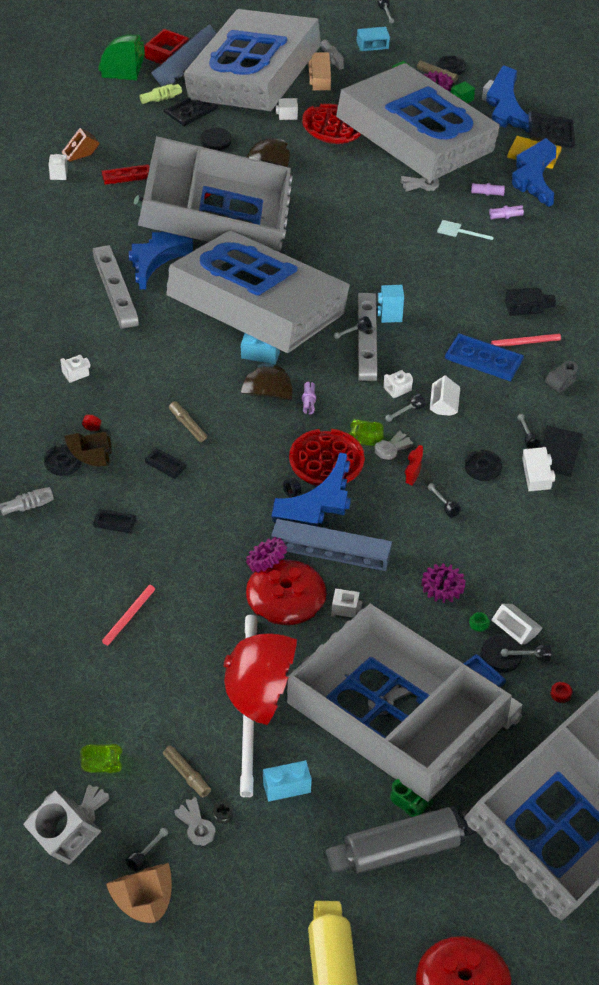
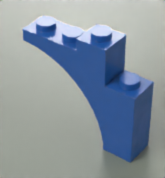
[487,65,530,133]
[512,138,556,207]
[129,232,193,289]
[272,453,351,527]

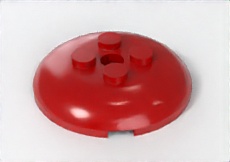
[302,104,361,144]
[289,429,365,486]
[246,559,326,625]
[416,936,512,985]

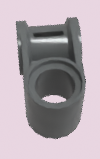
[545,361,578,394]

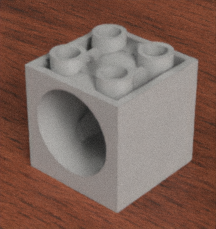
[23,790,101,864]

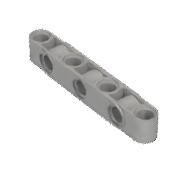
[93,245,139,329]
[358,293,377,381]

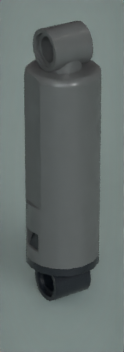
[326,806,478,874]

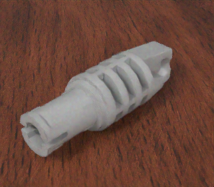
[321,40,344,70]
[0,487,54,516]

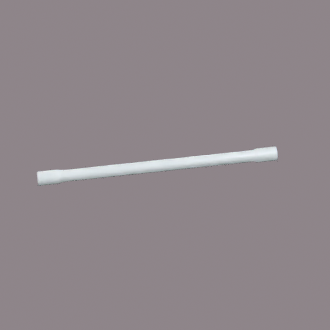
[240,615,257,797]

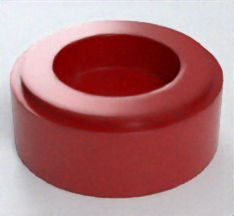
[82,415,102,431]
[551,682,572,703]

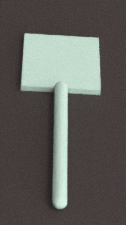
[437,220,494,240]

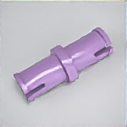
[471,183,505,196]
[489,205,524,220]
[302,382,316,414]

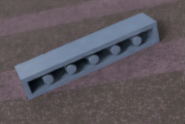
[151,24,217,87]
[271,519,392,571]

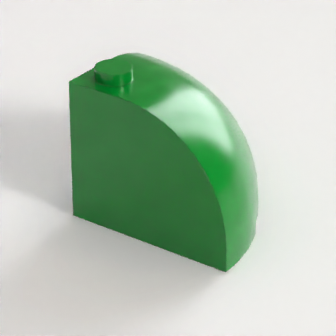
[99,34,145,80]

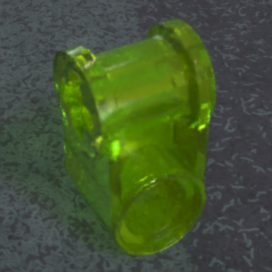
[348,420,384,446]
[80,744,122,773]

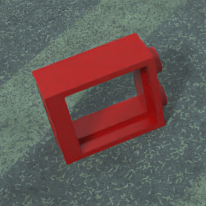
[144,29,189,64]

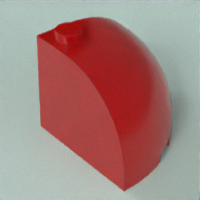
[224,634,297,725]

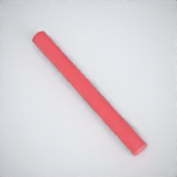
[491,334,561,347]
[102,585,155,646]

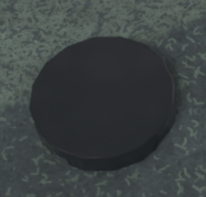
[436,55,466,75]
[200,128,232,151]
[44,444,82,476]
[465,450,502,481]
[481,636,523,673]

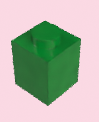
[451,82,475,104]

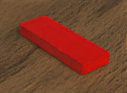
[102,165,150,185]

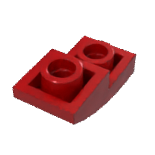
[405,445,423,486]

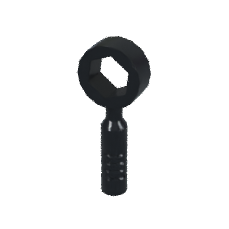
[283,477,301,498]

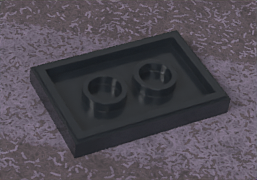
[164,97,219,126]
[528,111,575,148]
[540,425,583,477]

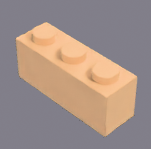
[308,53,331,90]

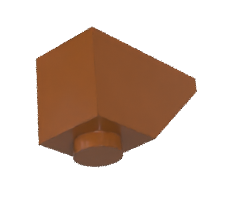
[62,128,100,162]

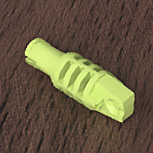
[140,84,182,104]

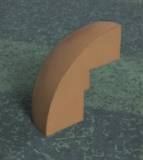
[106,863,172,923]

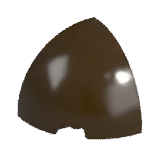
[247,138,290,167]
[241,364,292,400]
[64,431,112,466]

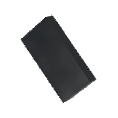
[145,448,186,479]
[93,509,136,534]

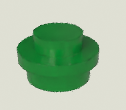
[469,612,490,632]

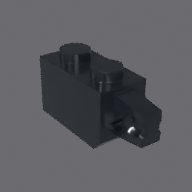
[505,288,556,316]

